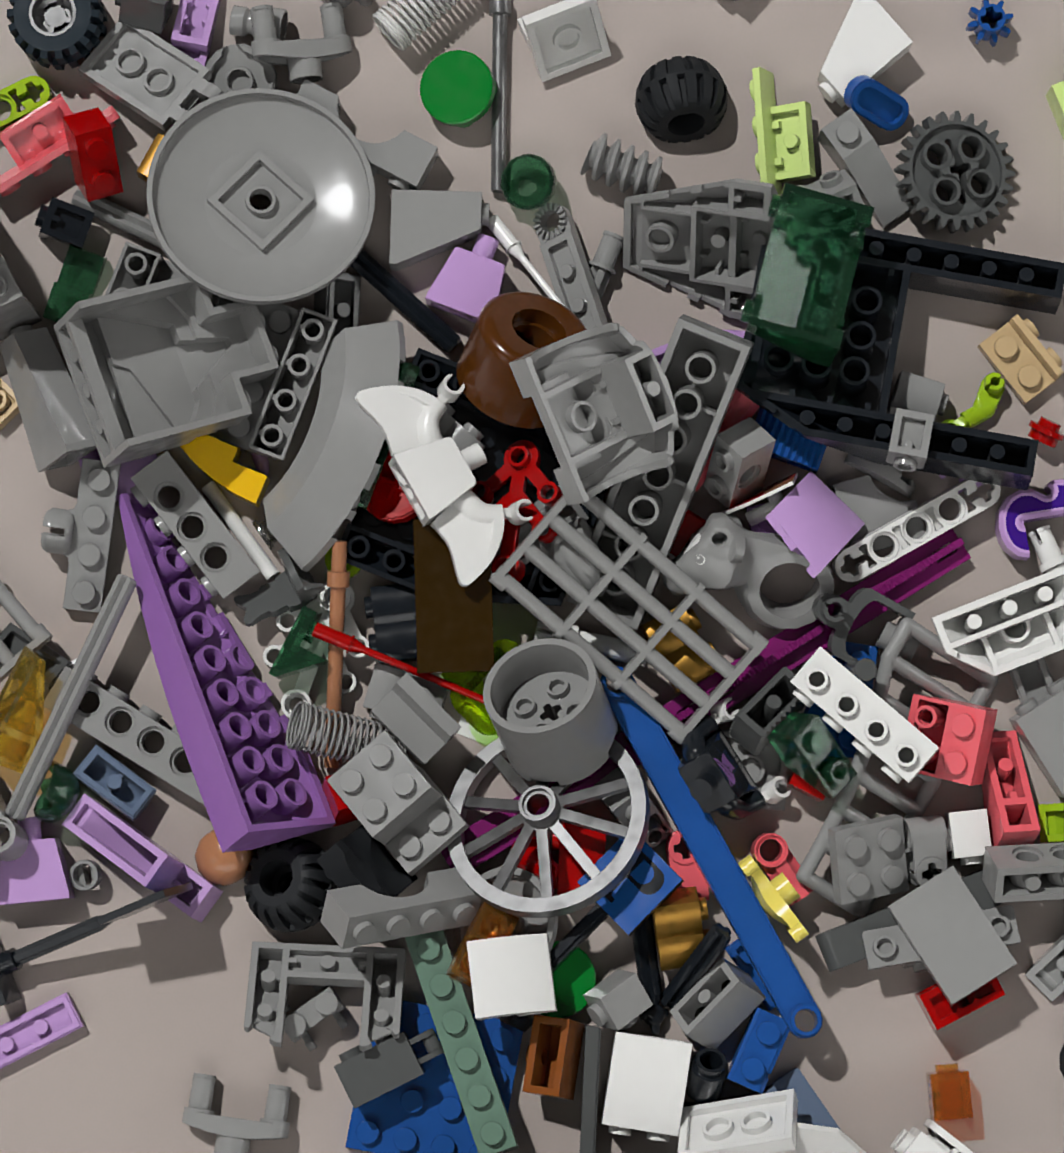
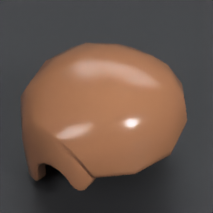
[195,830,257,886]

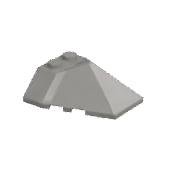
[623,178,782,320]

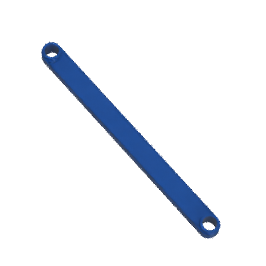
[600,666,823,1039]

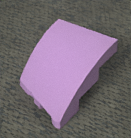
[765,471,865,579]

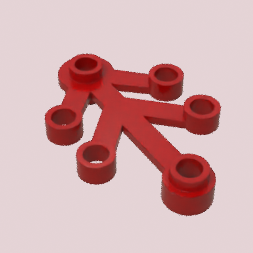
[472,440,563,582]

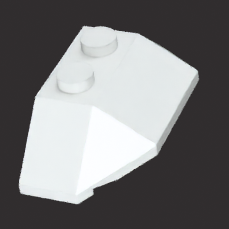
[931,566,1064,677]

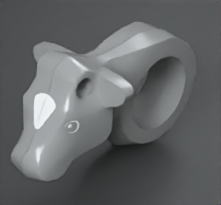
[662,512,834,630]

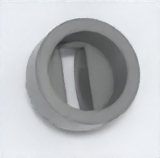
[69,860,103,891]

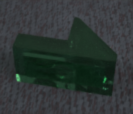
[269,605,328,679]

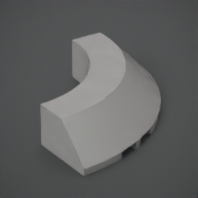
[263,320,406,572]

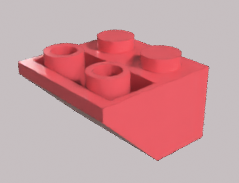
[908,694,998,786]

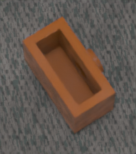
[522,1015,585,1100]

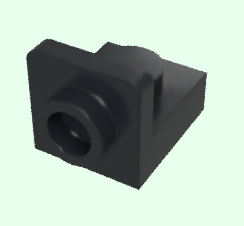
[34,197,95,250]

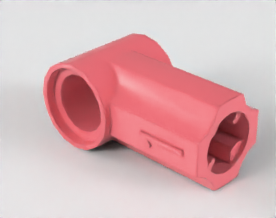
[750,833,813,907]

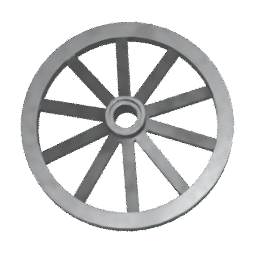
[447,737,650,918]

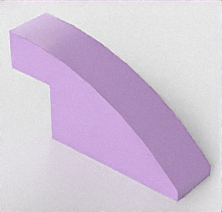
[62,793,224,923]

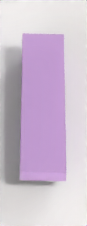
[170,0,221,128]

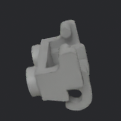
[284,985,348,1051]

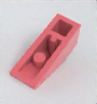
[982,730,1041,846]

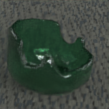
[500,153,557,211]
[33,761,80,823]

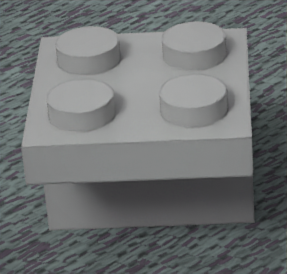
[327,730,470,876]

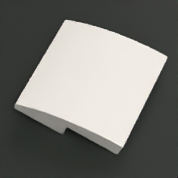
[466,933,557,1020]

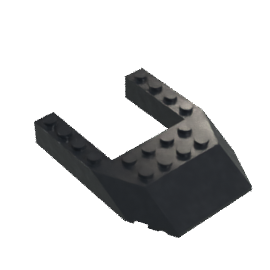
[736,224,1064,490]

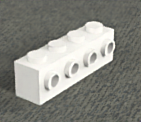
[790,646,940,784]

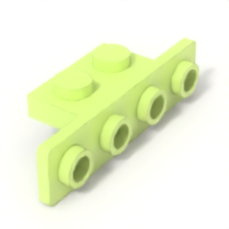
[749,67,816,219]

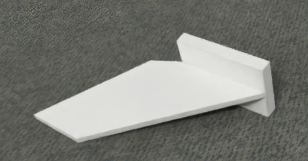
[678,1088,866,1153]

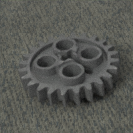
[894,111,1015,234]

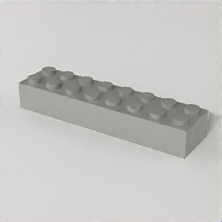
[567,314,754,630]

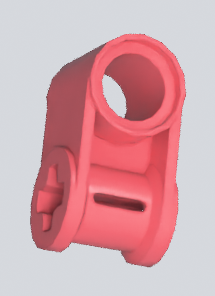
[665,830,709,900]

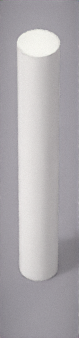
[201,481,279,580]

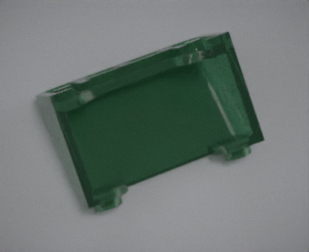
[740,183,875,368]

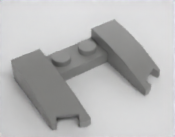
[244,941,406,1051]

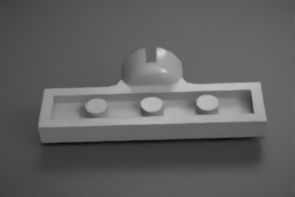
[41,458,121,613]

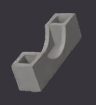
[297,78,439,190]
[320,867,481,949]

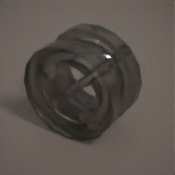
[252,514,278,550]

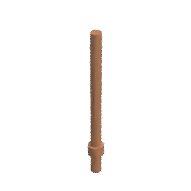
[324,540,350,768]

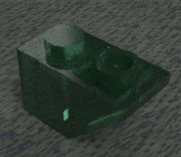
[767,712,857,799]

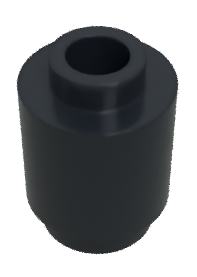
[686,1048,729,1104]

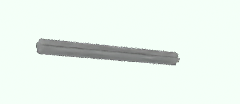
[5,574,137,821]

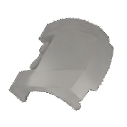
[509,323,679,505]

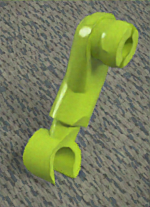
[941,372,1005,428]

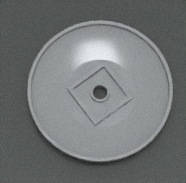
[146,88,375,305]

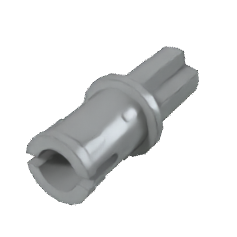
[588,230,623,301]

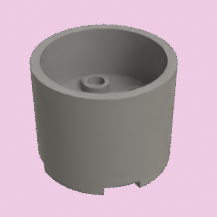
[483,638,618,786]

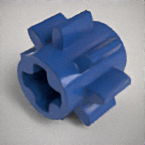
[966,0,1013,47]

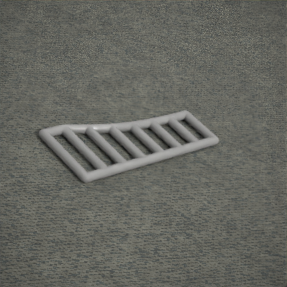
[796,617,998,918]

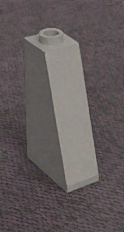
[0,325,97,472]

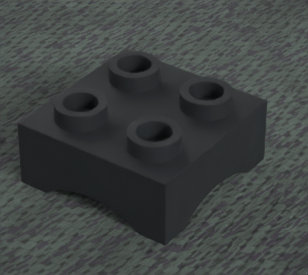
[316,825,418,897]

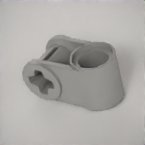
[903,814,948,886]

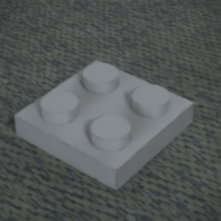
[828,814,909,905]

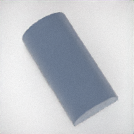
[72,745,157,822]

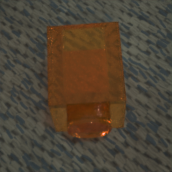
[926,1063,973,1121]

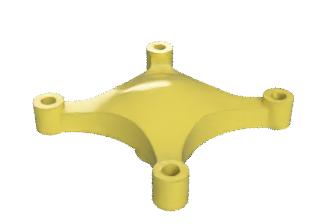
[738,854,809,943]

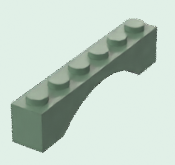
[405,930,519,1153]

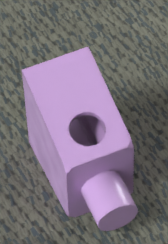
[425,233,505,323]
[0,817,75,905]

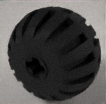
[635,56,728,143]
[244,837,338,932]

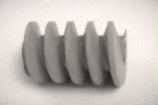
[580,133,663,196]

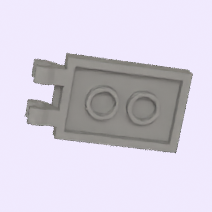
[78,22,223,132]

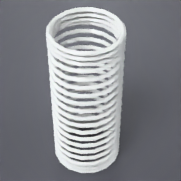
[372,0,461,51]

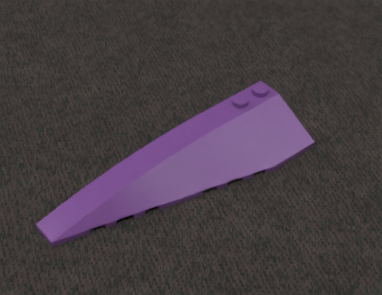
[117,493,336,853]

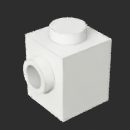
[944,808,992,866]

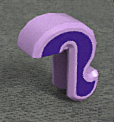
[995,479,1064,561]

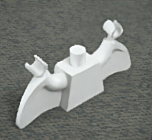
[355,374,533,587]

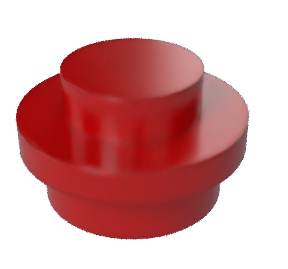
[1028,416,1064,448]

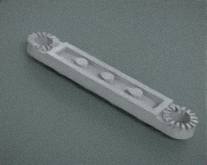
[533,202,608,329]

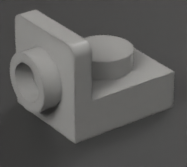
[886,408,935,472]

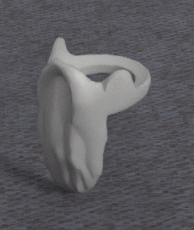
[540,517,608,597]

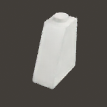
[818,0,913,108]

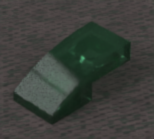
[43,246,107,322]

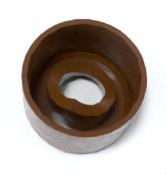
[456,291,587,429]

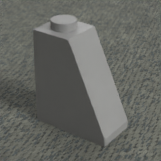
[389,189,490,271]

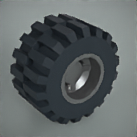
[7,0,108,70]

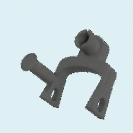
[812,587,916,681]

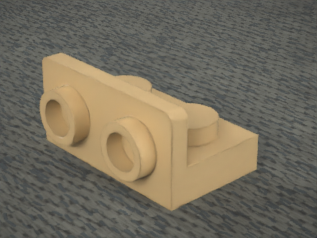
[978,314,1064,405]

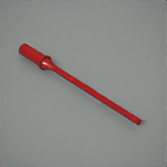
[312,622,484,704]

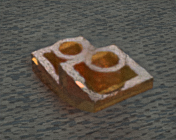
[446,902,519,988]

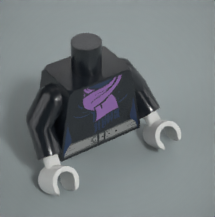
[678,697,791,820]

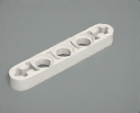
[832,479,1001,582]

